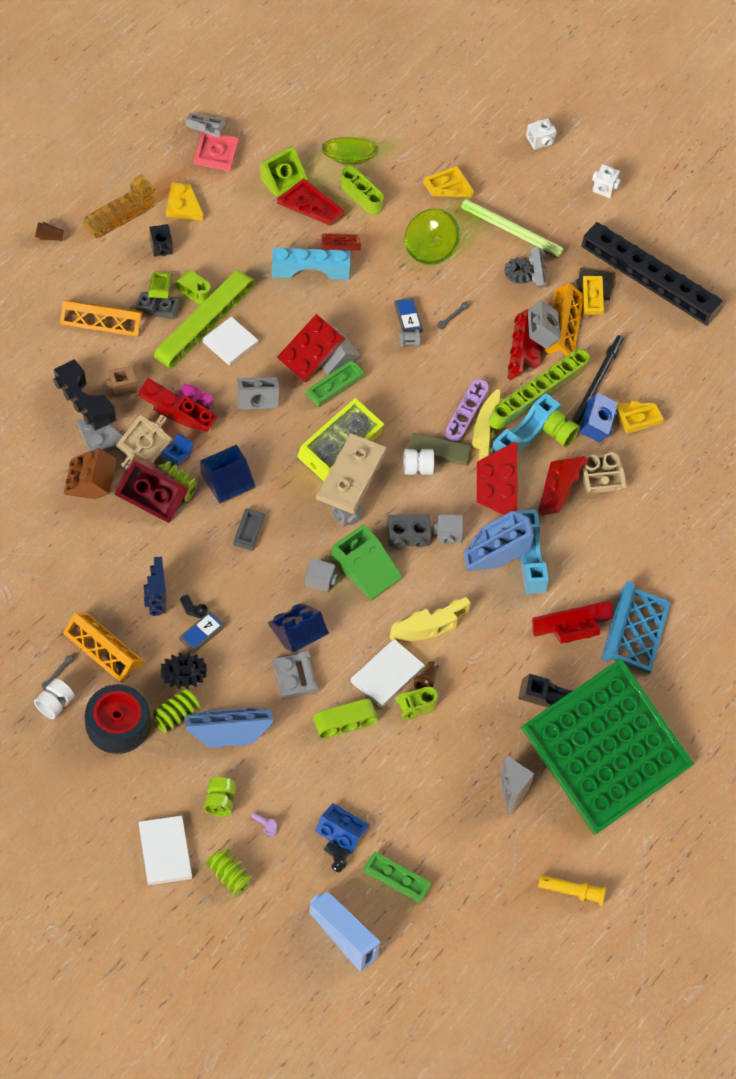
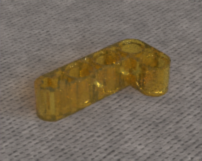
[83,175,156,238]

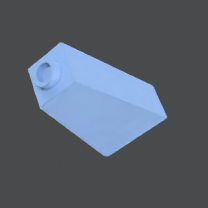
[309,891,380,972]

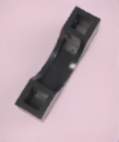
[53,359,116,431]
[518,674,573,708]

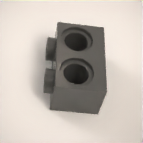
[387,514,431,548]

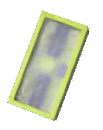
[297,398,384,481]

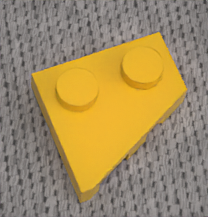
[423,166,474,197]
[166,182,203,221]
[613,399,664,434]

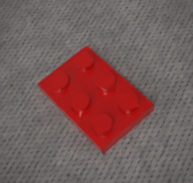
[277,313,345,383]

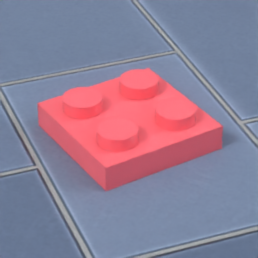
[194,132,239,171]

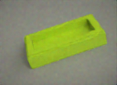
[148,272,171,298]

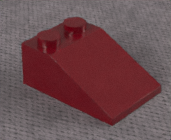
[114,454,189,523]

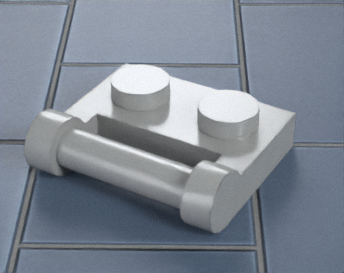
[273,651,319,700]

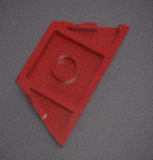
[477,442,518,515]

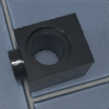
[149,224,173,257]

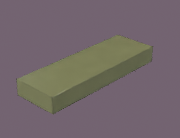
[408,433,471,466]

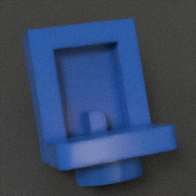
[160,433,194,466]

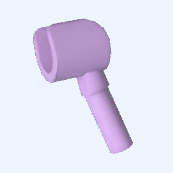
[251,812,278,836]

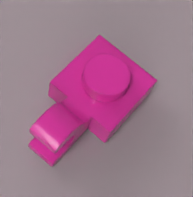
[178,383,213,409]

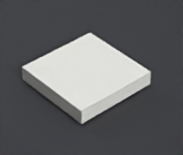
[203,317,259,366]

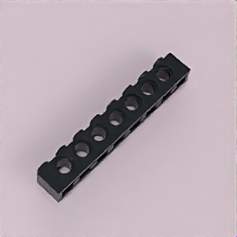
[581,222,723,326]

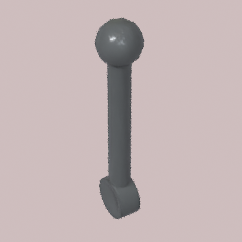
[438,302,468,329]
[42,655,73,690]

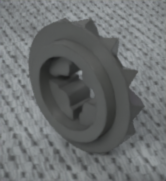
[505,257,534,284]

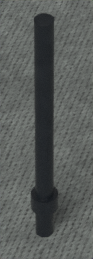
[572,335,624,425]

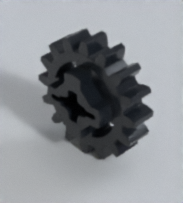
[161,652,207,689]

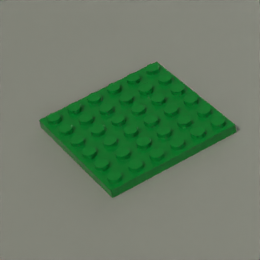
[520,658,694,835]

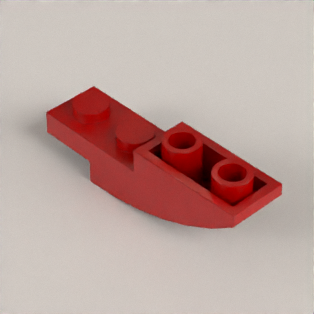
[137,377,218,432]

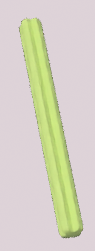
[461,199,563,257]

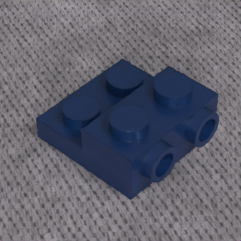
[143,556,166,616]

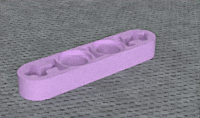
[445,379,489,443]

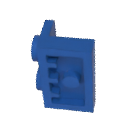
[315,803,370,853]

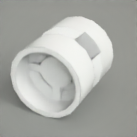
[403,449,434,475]
[34,678,75,719]

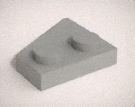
[186,113,226,138]
[529,247,547,288]
[77,419,123,452]

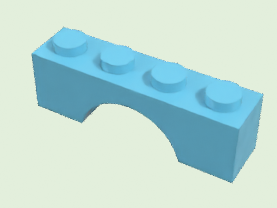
[272,248,350,280]
[492,393,561,454]
[517,509,549,594]

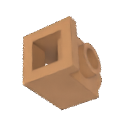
[106,365,137,395]

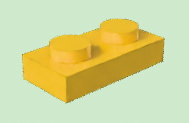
[583,276,604,315]

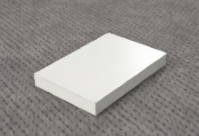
[350,639,425,708]
[138,816,192,885]

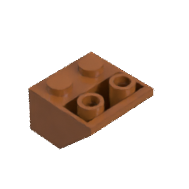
[64,448,117,499]

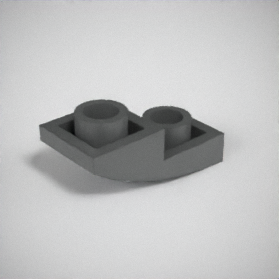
[135,292,181,319]

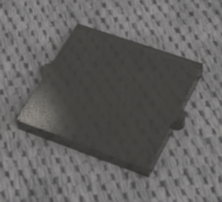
[576,268,614,300]

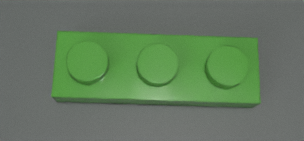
[306,360,364,407]
[363,851,432,904]

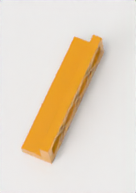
[544,283,583,356]
[60,299,143,336]
[63,612,145,682]

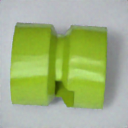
[542,410,580,447]
[204,777,237,817]

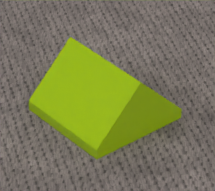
[260,145,308,197]

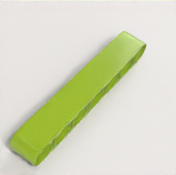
[154,270,255,369]
[488,349,590,429]

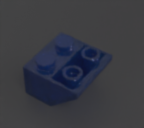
[200,444,256,504]
[268,603,329,653]

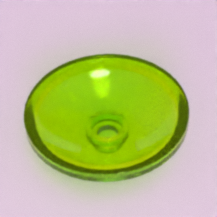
[322,137,378,167]
[405,209,461,265]

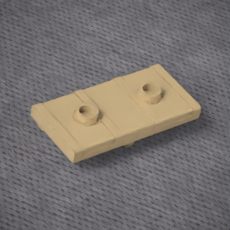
[316,433,387,514]

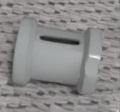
[399,330,420,348]

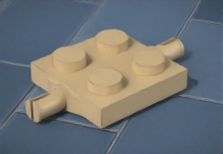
[116,415,172,469]

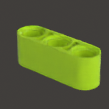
[340,167,384,215]
[313,699,378,738]

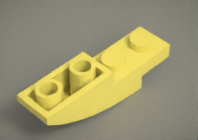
[471,389,503,460]
[390,597,470,641]

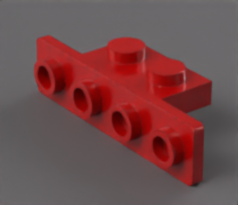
[507,309,542,380]
[532,601,612,644]

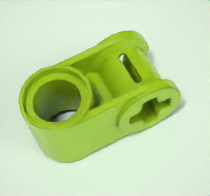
[175,269,211,305]
[395,687,438,720]

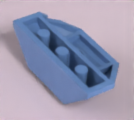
[464,511,534,571]
[185,707,273,748]

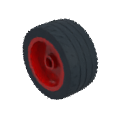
[85,684,150,754]

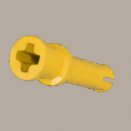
[538,874,606,906]

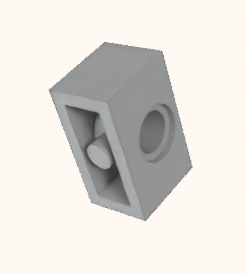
[528,300,560,349]
[236,377,279,410]

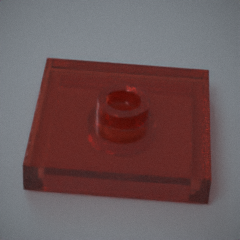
[321,233,361,251]

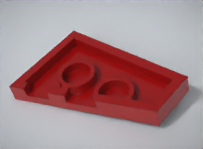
[277,178,344,226]
[538,456,589,516]

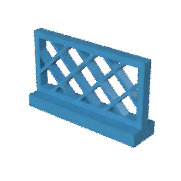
[601,581,670,674]

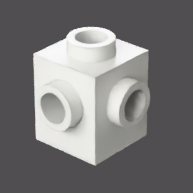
[526,118,557,150]
[592,164,621,198]

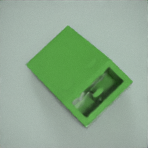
[331,524,402,601]

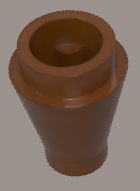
[35,221,64,241]
[414,661,439,690]

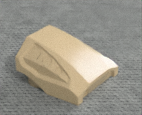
[579,452,627,493]

